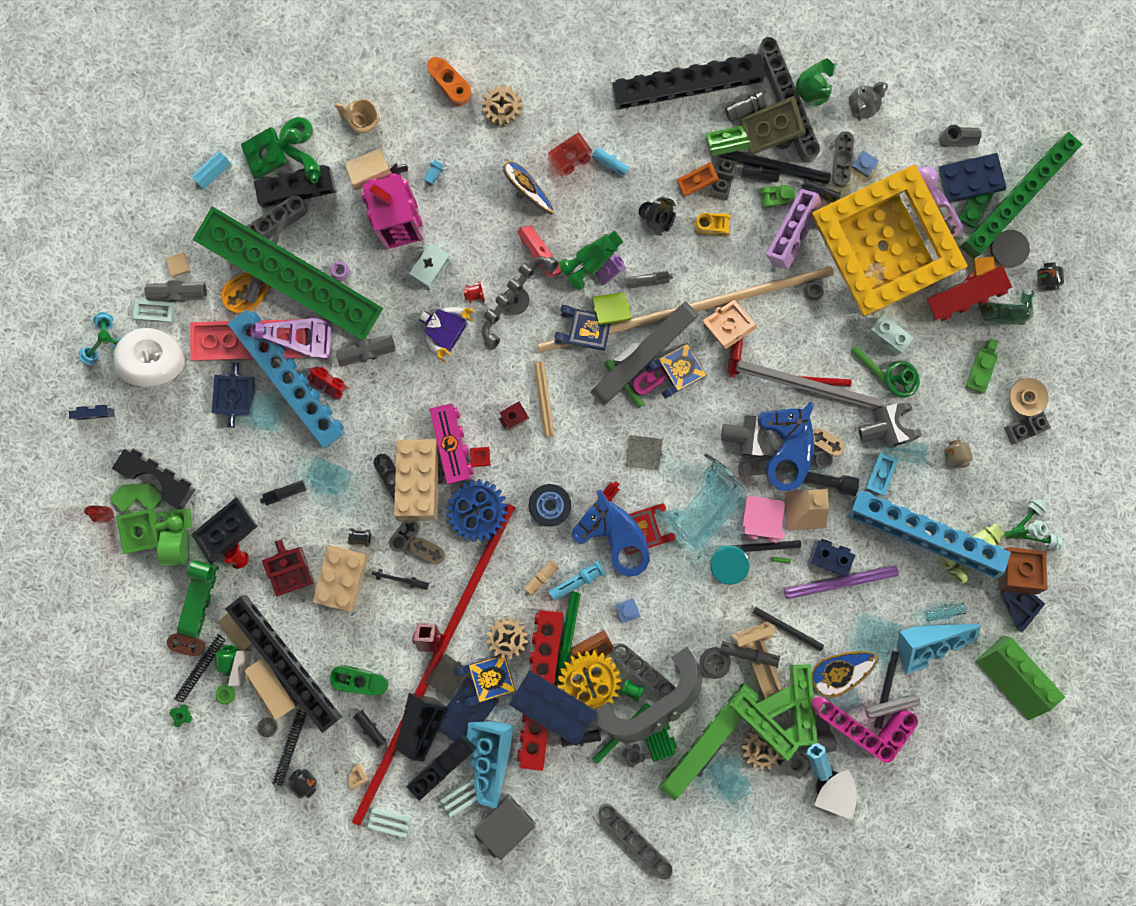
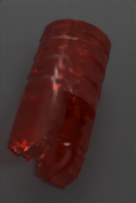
[84,505,114,523]

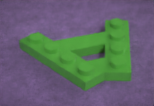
[729,664,817,761]

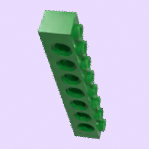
[959,131,1083,259]

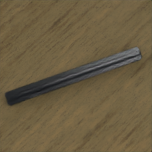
[720,151,831,184]

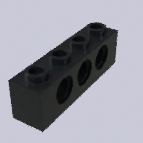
[254,165,336,208]

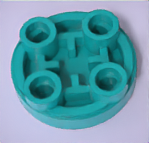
[710,545,750,585]

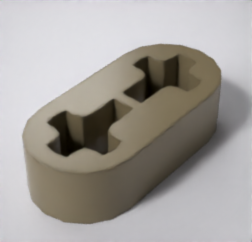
[410,538,445,564]

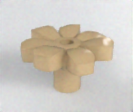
[864,262,887,286]

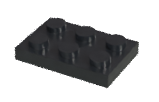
[191,497,258,564]

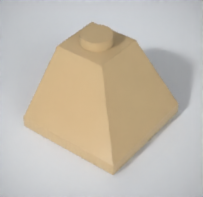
[785,489,829,530]

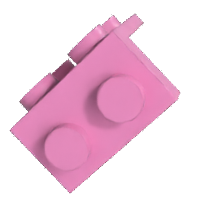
[741,496,785,543]

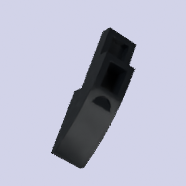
[406,734,476,801]

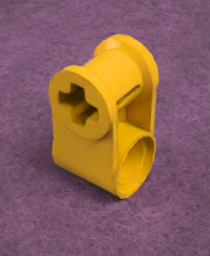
[694,213,731,236]

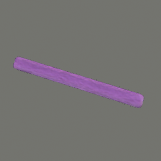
[784,566,899,599]

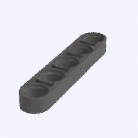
[737,451,833,476]
[611,643,676,698]
[598,804,673,880]

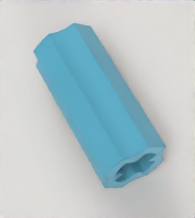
[191,151,231,189]
[807,743,832,781]

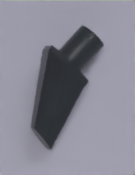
[390,163,408,175]

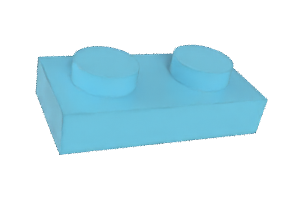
[865,453,898,496]

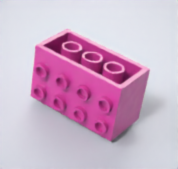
[361,174,423,250]

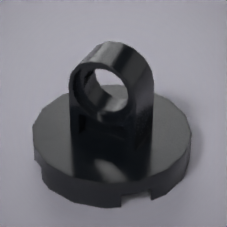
[638,196,676,236]

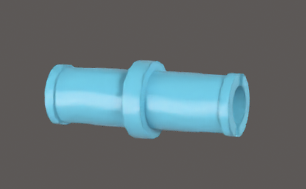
[591,147,629,177]

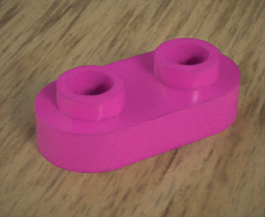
[633,366,667,395]

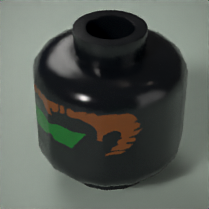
[1037,262,1064,291]
[287,768,317,799]

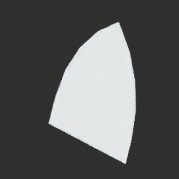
[814,769,857,820]

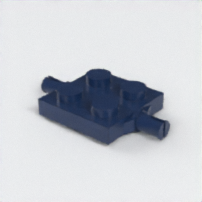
[212,362,255,428]

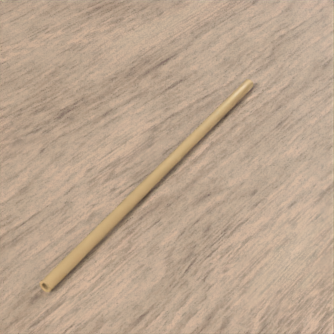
[537,266,834,353]

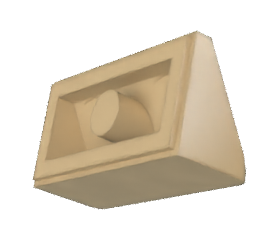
[218,613,252,651]

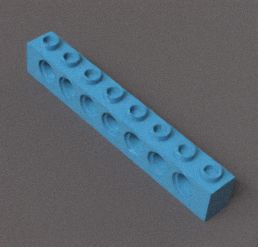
[228,310,345,448]
[848,491,1011,579]

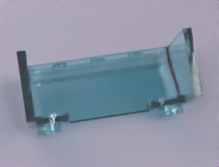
[655,453,746,549]

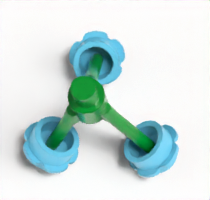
[78,312,122,365]

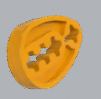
[221,272,271,314]

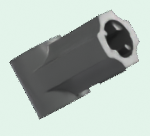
[939,124,981,147]

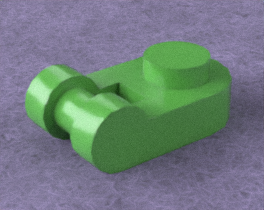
[759,185,795,209]

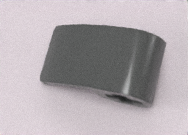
[815,715,837,753]

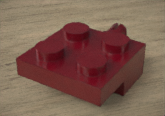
[262,539,314,597]

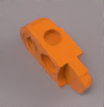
[427,57,472,107]

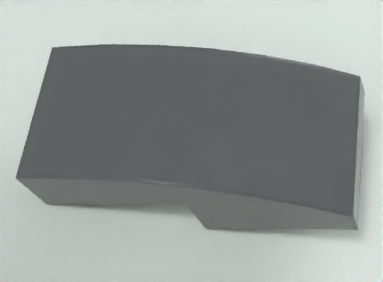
[709,157,737,201]
[1004,411,1051,445]

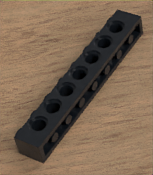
[612,53,766,110]
[225,595,342,733]

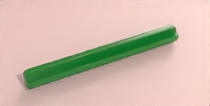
[554,591,581,687]

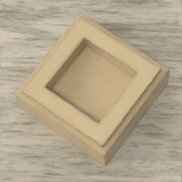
[165,252,191,277]

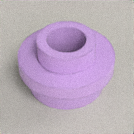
[330,261,350,281]

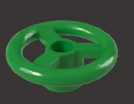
[884,360,920,398]

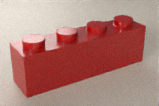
[926,266,1013,321]

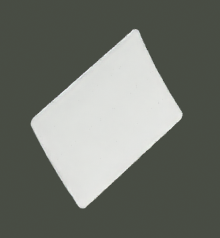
[614,342,640,361]
[228,651,252,686]

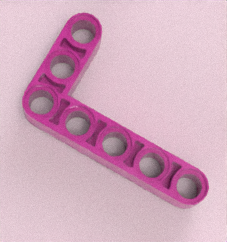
[811,696,918,763]

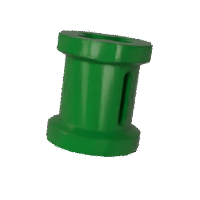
[619,679,644,703]

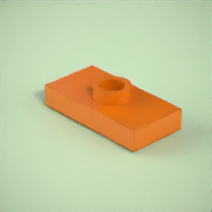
[676,162,719,197]

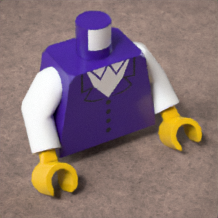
[419,307,476,363]

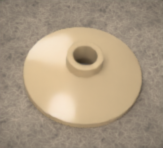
[1009,378,1049,416]

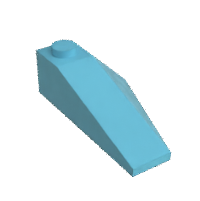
[897,624,981,674]
[467,721,514,808]

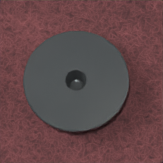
[504,289,530,315]

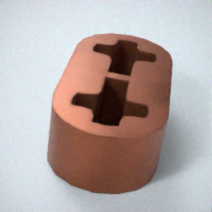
[167,633,205,656]

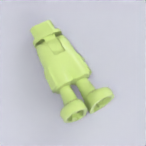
[939,524,1005,584]

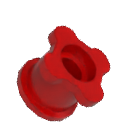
[463,281,485,304]
[223,544,249,569]

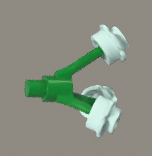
[1004,499,1063,552]

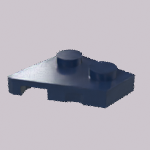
[1000,591,1045,633]

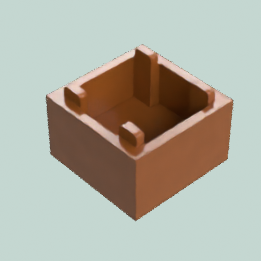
[999,547,1048,595]

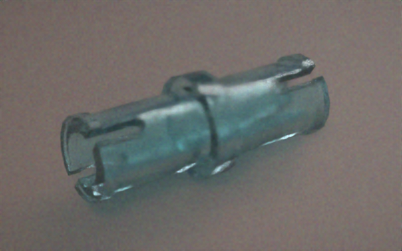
[924,602,967,622]

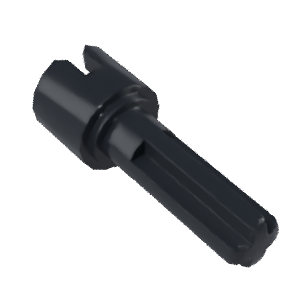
[803,472,859,496]

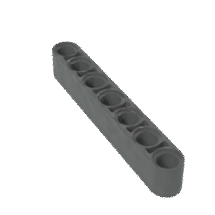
[758,37,820,163]
[590,301,699,406]

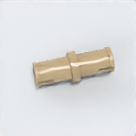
[524,559,560,596]

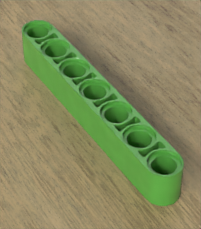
[659,682,759,801]

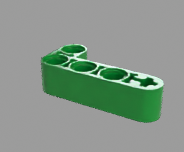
[177,560,219,639]

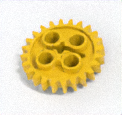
[557,651,621,709]

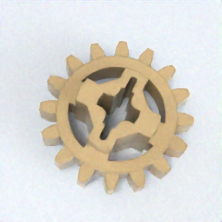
[481,84,523,127]
[486,616,528,659]
[741,731,782,771]

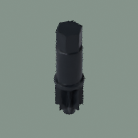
[260,480,307,506]

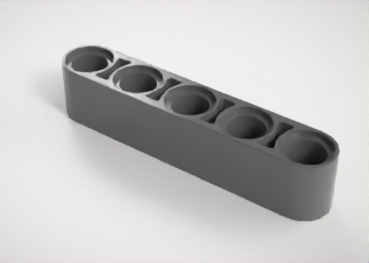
[247,196,307,239]

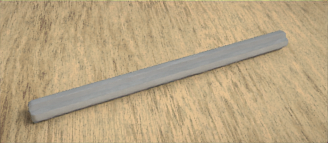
[736,360,884,410]

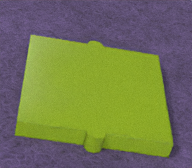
[592,292,632,325]

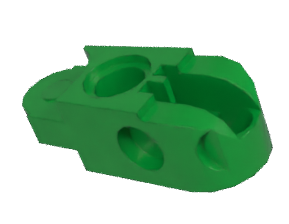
[330,665,389,696]

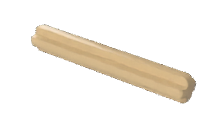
[534,361,554,437]

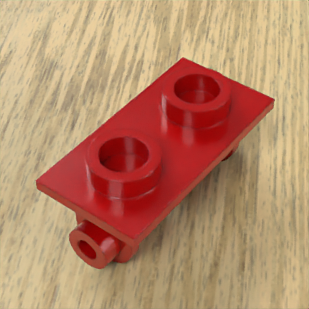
[307,366,349,400]

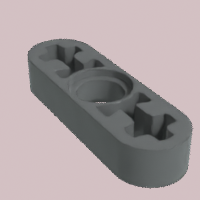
[832,131,854,187]

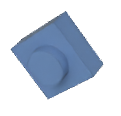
[852,150,879,178]
[616,598,641,624]

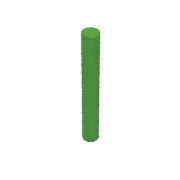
[850,345,897,388]
[604,359,645,408]

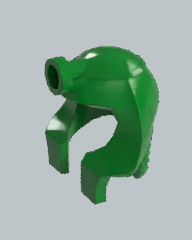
[796,58,837,106]

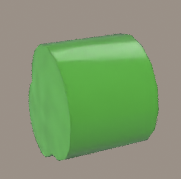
[157,529,189,567]

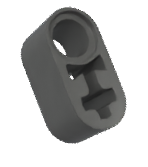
[389,521,421,552]

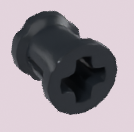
[348,528,371,547]

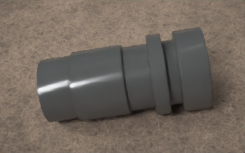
[725,91,766,122]

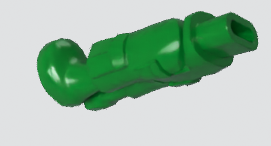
[559,230,623,290]

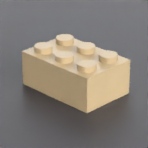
[313,545,370,612]

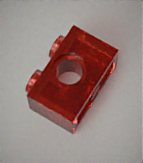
[548,132,592,177]

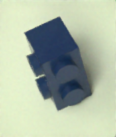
[807,539,855,577]

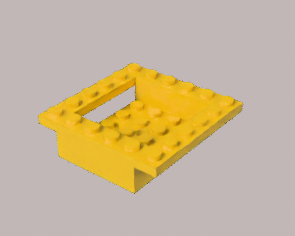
[811,164,968,317]

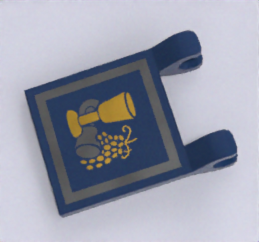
[554,305,611,351]

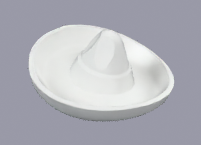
[113,328,185,386]

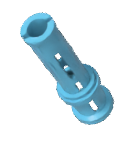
[549,560,606,602]

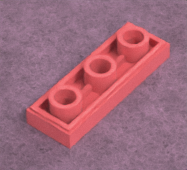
[517,225,562,278]

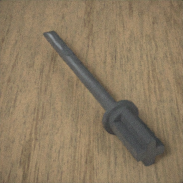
[244,212,288,304]

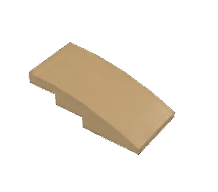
[346,147,392,191]

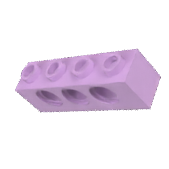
[766,189,823,270]

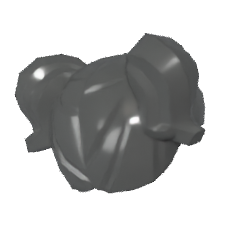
[849,82,888,121]

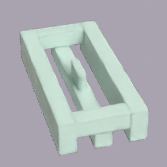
[133,300,175,323]
[440,778,477,817]
[367,807,411,838]

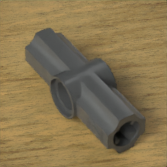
[144,280,207,302]
[336,334,396,367]

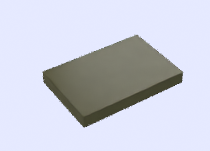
[740,96,806,155]

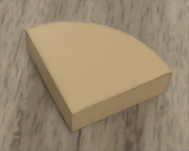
[348,763,369,790]

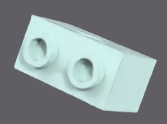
[409,242,452,290]
[866,314,914,356]

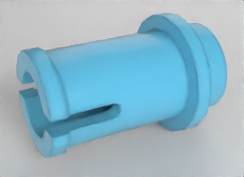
[423,160,444,186]

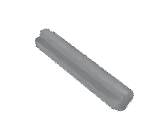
[865,695,920,719]

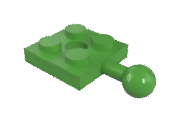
[116,508,183,555]

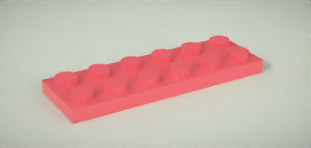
[190,319,307,361]

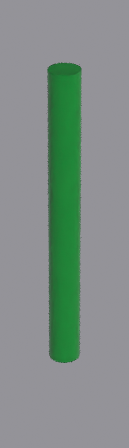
[592,702,651,764]

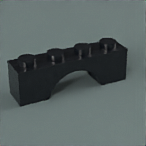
[112,448,196,509]

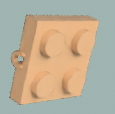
[703,300,757,349]

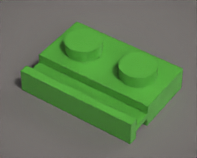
[705,125,750,156]

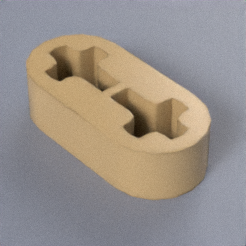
[813,428,844,456]

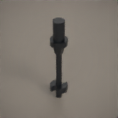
[372,569,429,590]

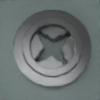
[699,647,731,679]

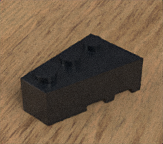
[396,693,449,762]

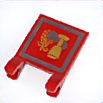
[624,503,676,555]

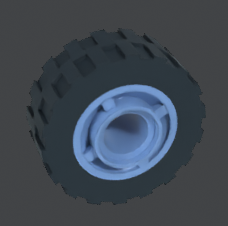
[528,484,571,527]

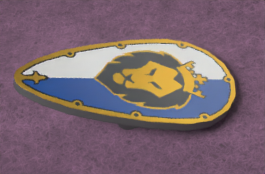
[503,161,554,215]
[812,651,878,698]

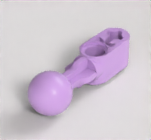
[918,166,963,238]

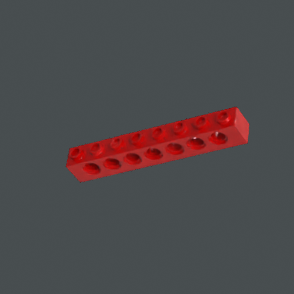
[517,609,563,771]

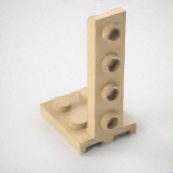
[730,622,782,699]

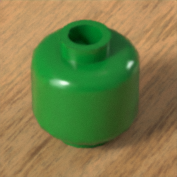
[215,645,240,676]

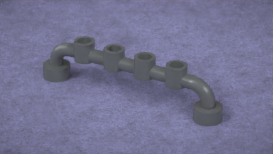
[482,257,559,350]

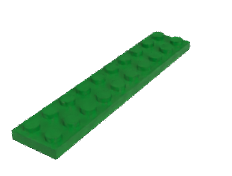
[192,206,384,340]

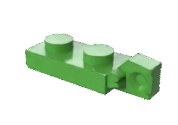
[965,339,998,394]

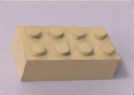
[394,439,439,521]

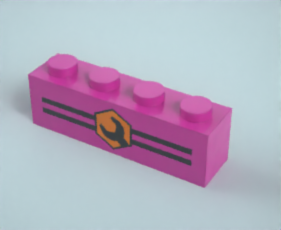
[429,403,474,485]

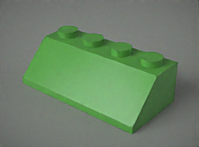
[975,635,1065,720]

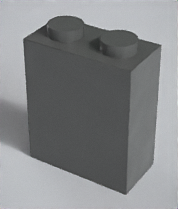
[473,794,536,861]

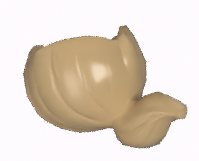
[334,99,380,134]

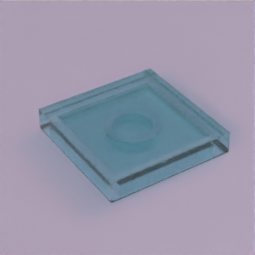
[851,613,901,662]

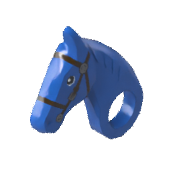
[757,402,814,491]
[572,490,650,577]

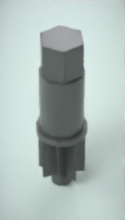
[627,271,673,289]

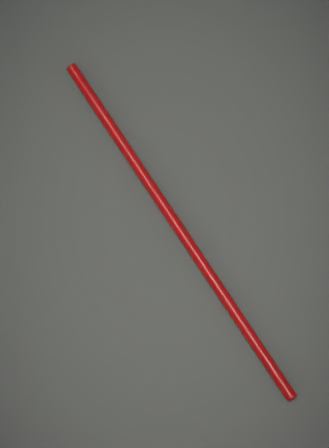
[352,503,516,826]

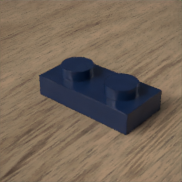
[69,405,115,420]

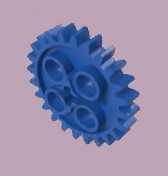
[445,479,509,542]

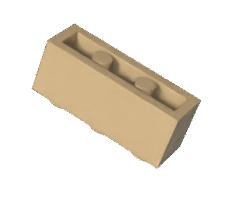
[244,658,300,720]

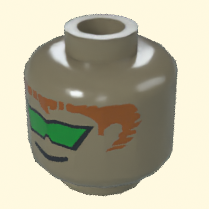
[944,439,973,469]

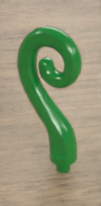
[279,117,321,183]

